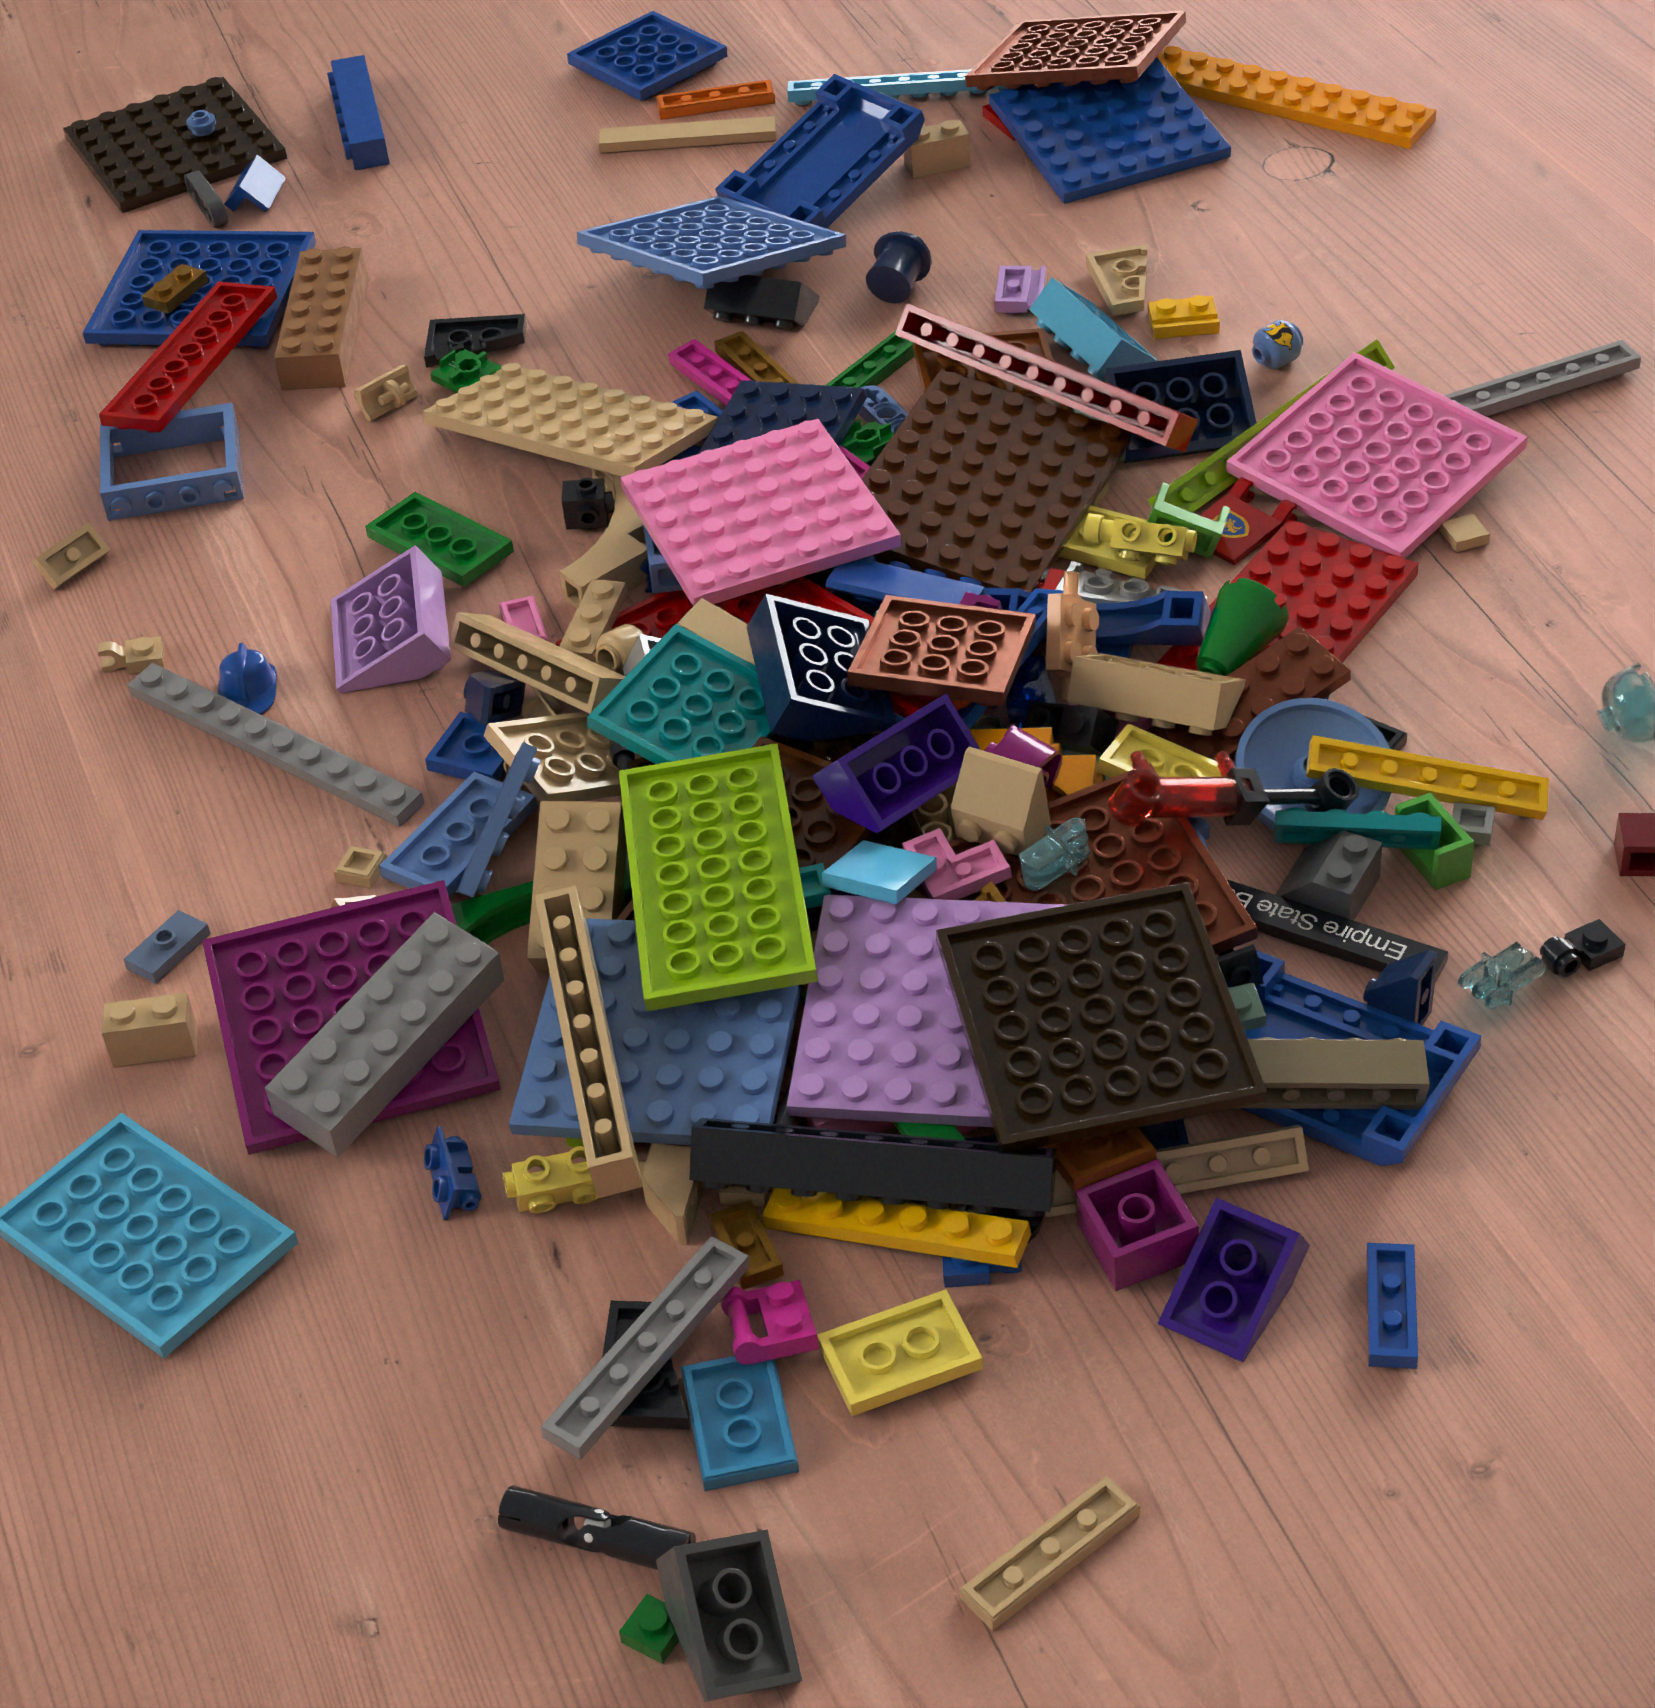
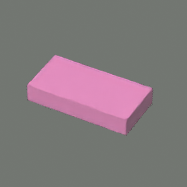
[498,596,549,642]

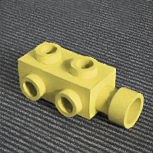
[1084,513,1197,566]
[503,1146,639,1214]

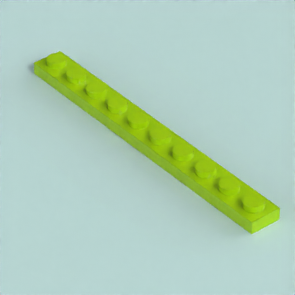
[1148,339,1395,513]

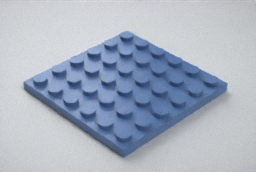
[577,196,846,289]
[509,918,812,1145]

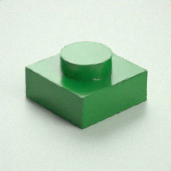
[619,1594,679,1664]

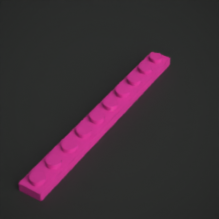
[668,339,870,479]

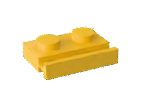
[1148,295,1220,339]

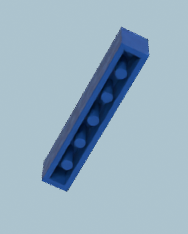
[327,55,390,170]

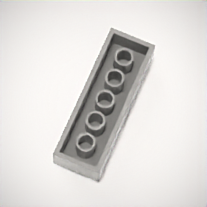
[265,912,504,1158]

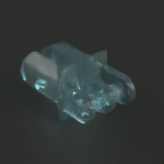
[1019,817,1090,891]
[1458,941,1546,1010]

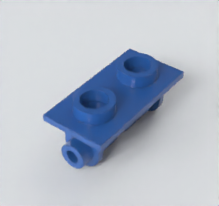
[424,1126,481,1220]

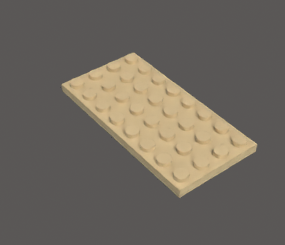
[423,363,718,477]

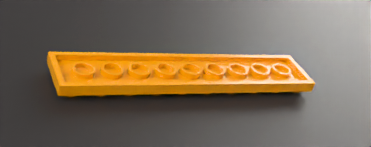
[1157,46,1436,149]

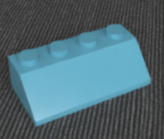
[1029,277,1159,381]

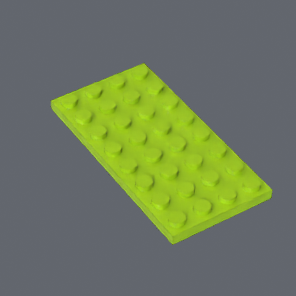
[619,743,818,1011]

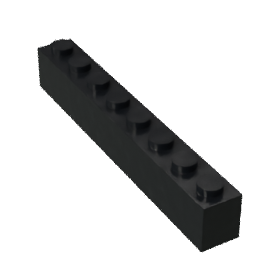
[689,1118,1057,1217]

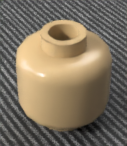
[595,624,645,676]

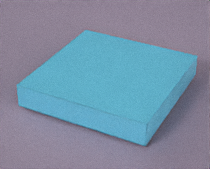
[822,840,937,904]

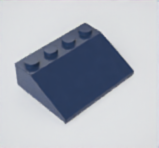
[1104,350,1257,464]
[746,594,897,741]

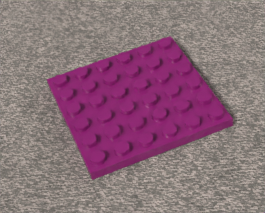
[202,880,501,1155]

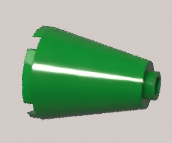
[1196,578,1289,676]

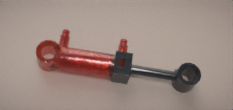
[1108,751,1360,827]

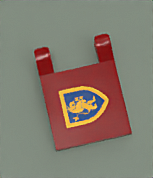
[1200,477,1297,565]

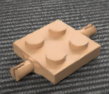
[1046,571,1099,701]

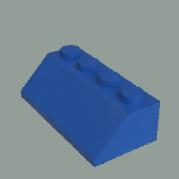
[825,556,985,614]

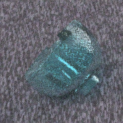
[1597,663,1655,743]

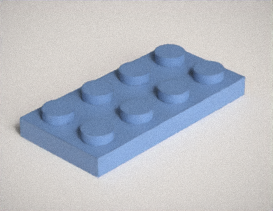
[456,742,541,898]
[379,772,538,898]

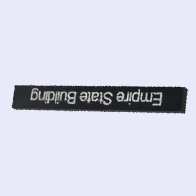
[1226,879,1448,983]

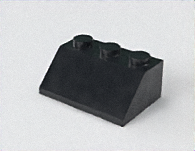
[704,275,820,331]

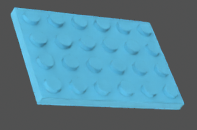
[0,1113,298,1359]

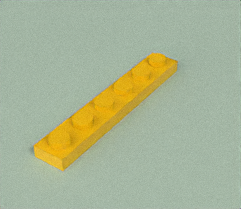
[1306,735,1549,820]
[761,1188,1031,1268]

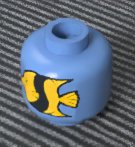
[1252,320,1303,370]

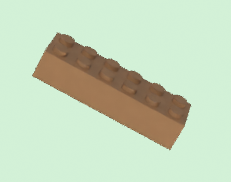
[274,246,368,390]

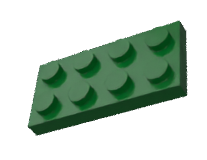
[365,492,514,587]

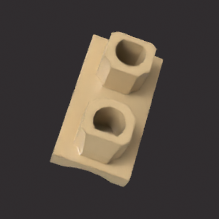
[353,365,418,421]

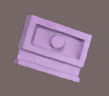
[995,266,1046,314]

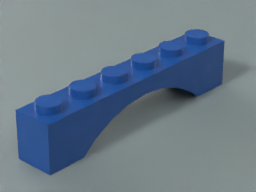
[982,588,1211,646]

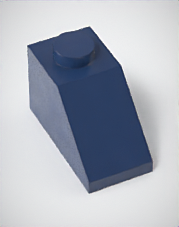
[464,670,526,725]
[1363,950,1438,1025]

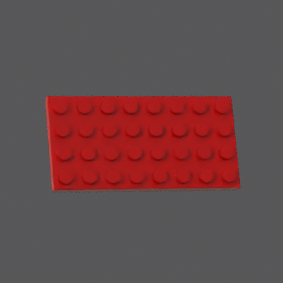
[1157,519,1419,671]

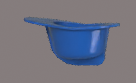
[218,643,277,715]

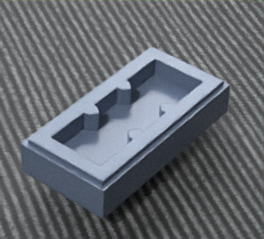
[123,910,211,984]

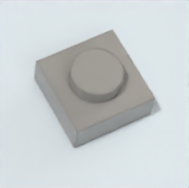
[1452,802,1495,846]

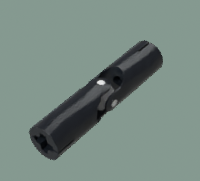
[498,1485,696,1570]

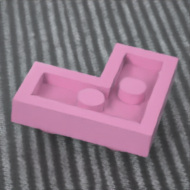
[902,828,1012,900]

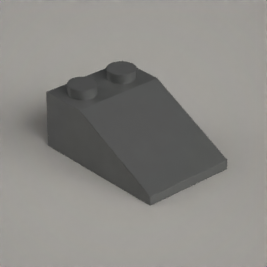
[656,1529,802,1702]

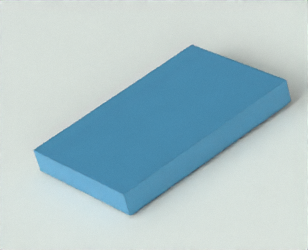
[681,1356,799,1491]

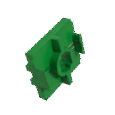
[430,349,502,393]
[841,420,895,467]

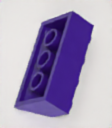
[812,694,981,833]

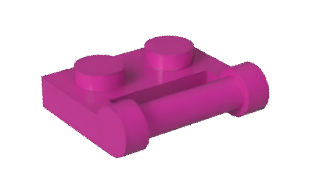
[720,1280,819,1365]

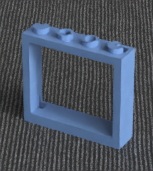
[100,402,244,521]

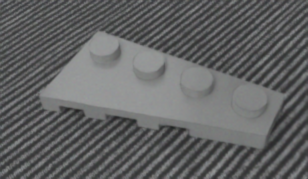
[1055,561,1207,603]

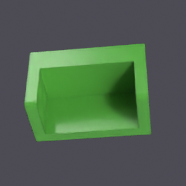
[1147,482,1230,559]
[1395,792,1474,890]

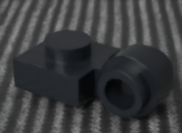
[1540,919,1626,977]

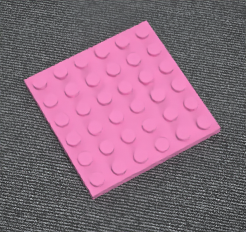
[1226,352,1528,559]
[620,419,901,606]

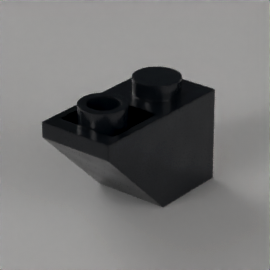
[1024,701,1119,756]

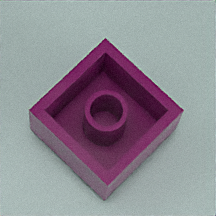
[1075,1159,1199,1291]

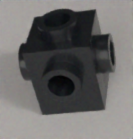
[562,478,614,530]

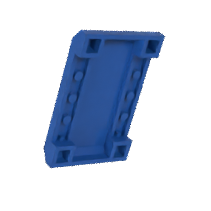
[715,74,925,228]
[1240,950,1481,1166]

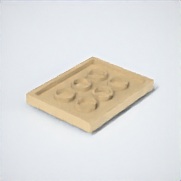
[484,711,642,802]

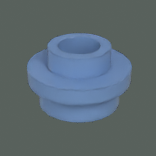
[186,110,216,136]

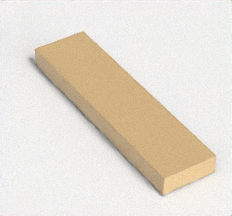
[959,1476,1140,1631]

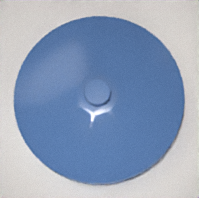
[1234,698,1391,831]

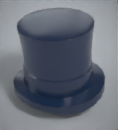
[866,231,932,304]

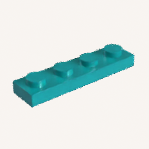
[1274,807,1441,850]

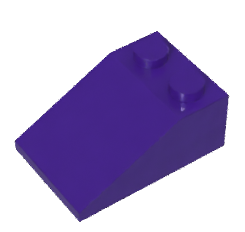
[1158,1197,1310,1363]

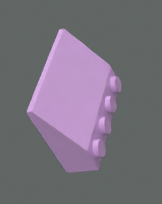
[331,545,451,693]

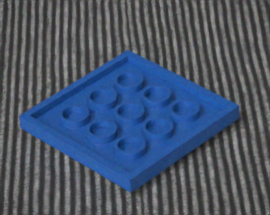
[567,11,728,101]

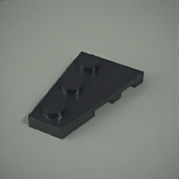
[424,314,527,368]
[602,1300,689,1429]

